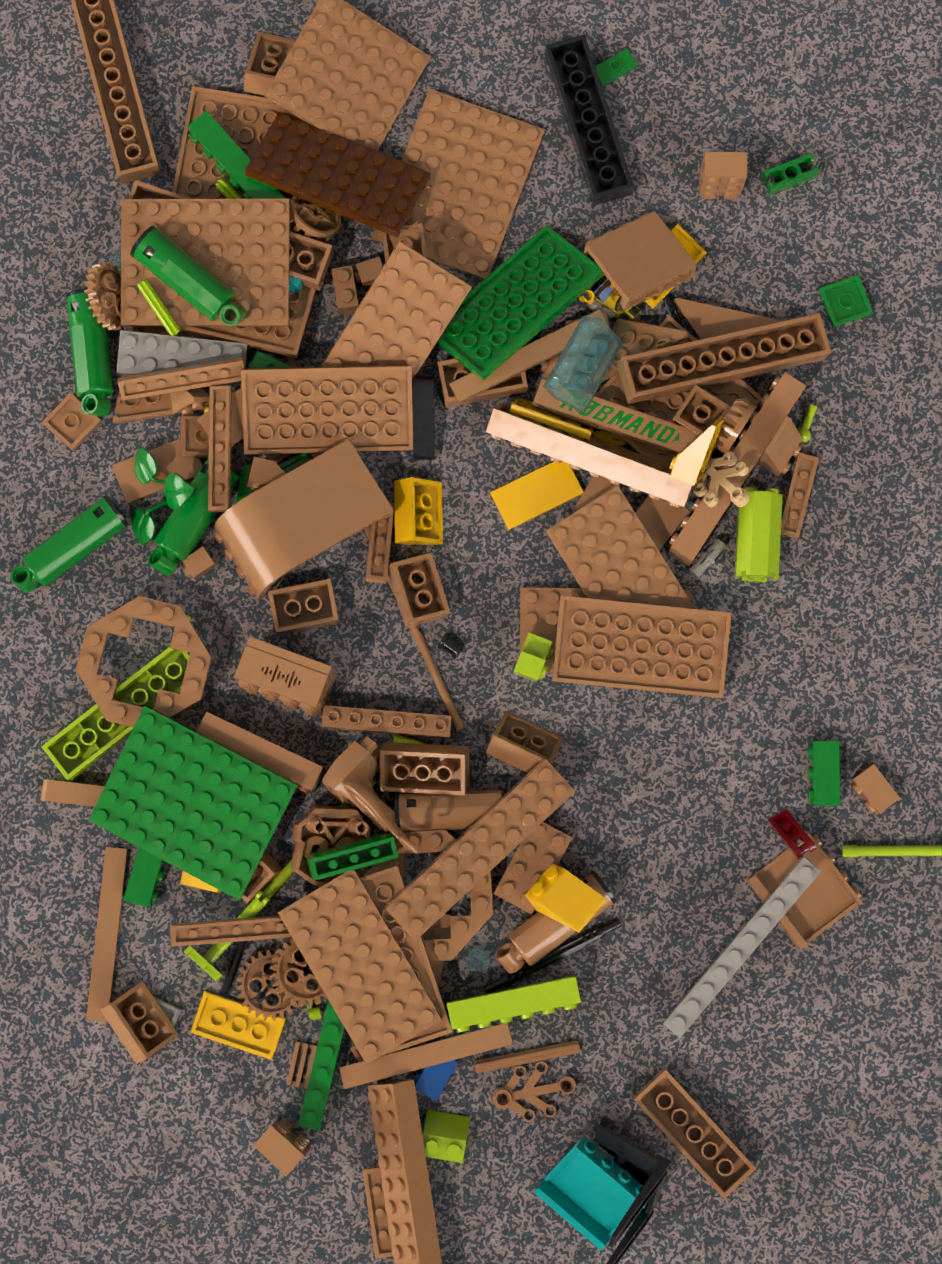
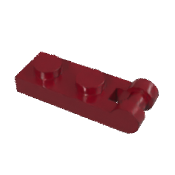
[768,809,817,860]

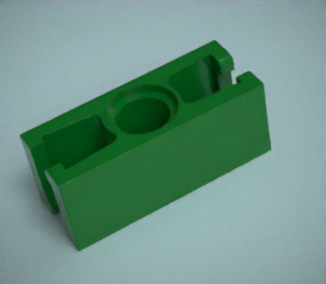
[762,153,820,196]

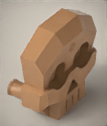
[291,805,371,886]

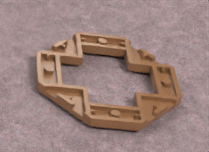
[76,596,212,728]
[363,830,494,962]

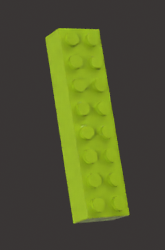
[41,647,190,782]

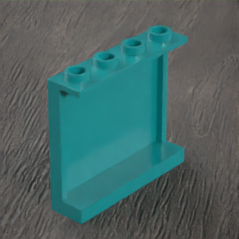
[534,1136,648,1250]

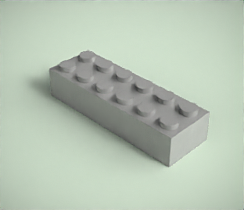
[116,330,247,387]

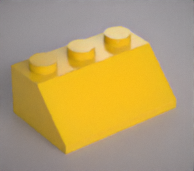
[394,477,443,545]

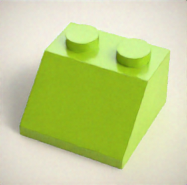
[423,1110,470,1163]

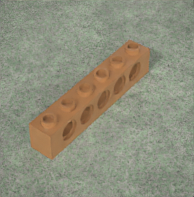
[321,705,452,739]

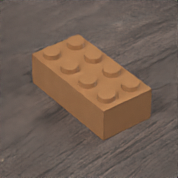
[437,358,528,408]
[380,742,470,796]
[494,822,572,914]
[253,1118,311,1176]

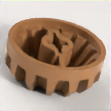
[290,195,341,243]
[714,398,757,454]

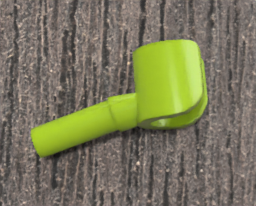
[305,1002,322,1020]

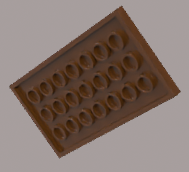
[245,111,431,238]

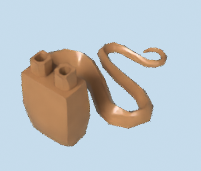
[322,737,418,854]

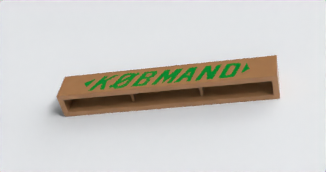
[532,378,699,456]

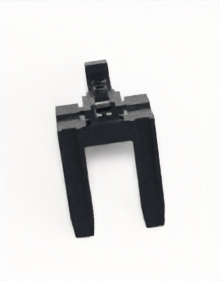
[594,1117,671,1264]

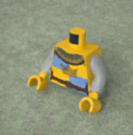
[579,278,641,320]

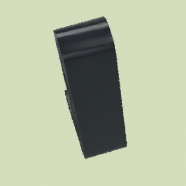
[413,377,435,460]

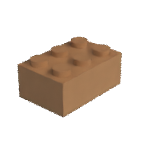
[699,151,747,200]
[388,553,451,629]
[268,579,340,636]

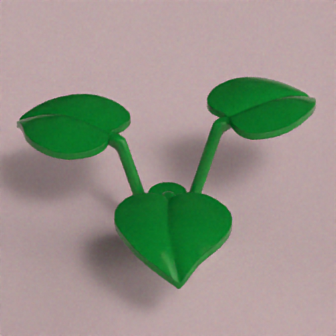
[132,447,195,546]

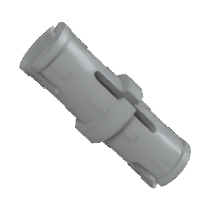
[689,538,726,578]

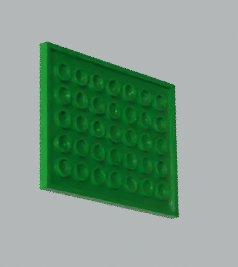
[88,705,298,901]

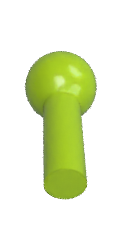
[797,404,817,443]

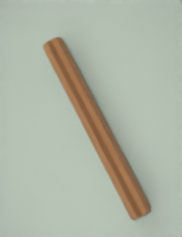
[474,1040,580,1073]

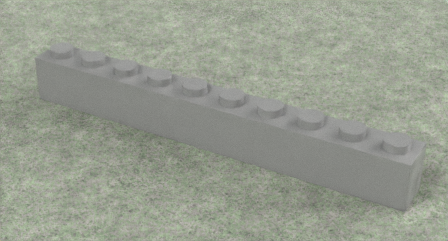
[663,857,821,1038]

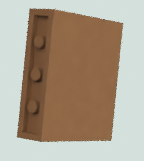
[584,211,697,310]
[746,834,863,950]

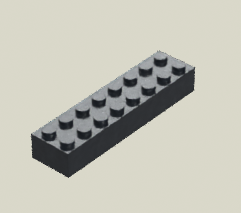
[545,34,634,206]

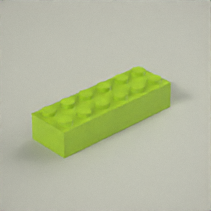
[447,976,581,1033]

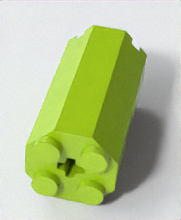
[734,487,782,582]

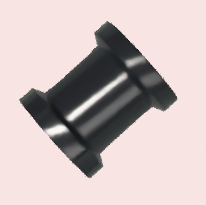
[437,632,465,660]

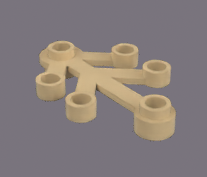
[692,451,750,507]

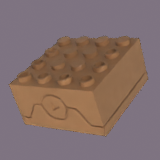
[234,636,337,717]

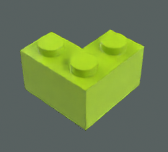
[513,633,555,682]

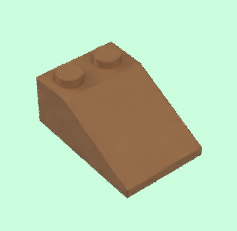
[244,32,296,95]
[382,223,427,262]
[757,416,803,477]

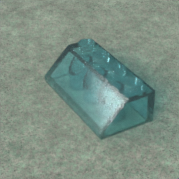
[543,316,623,413]

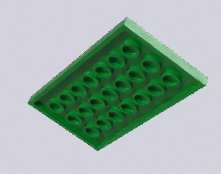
[437,225,605,381]

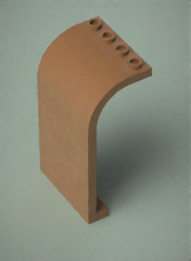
[213,439,393,601]

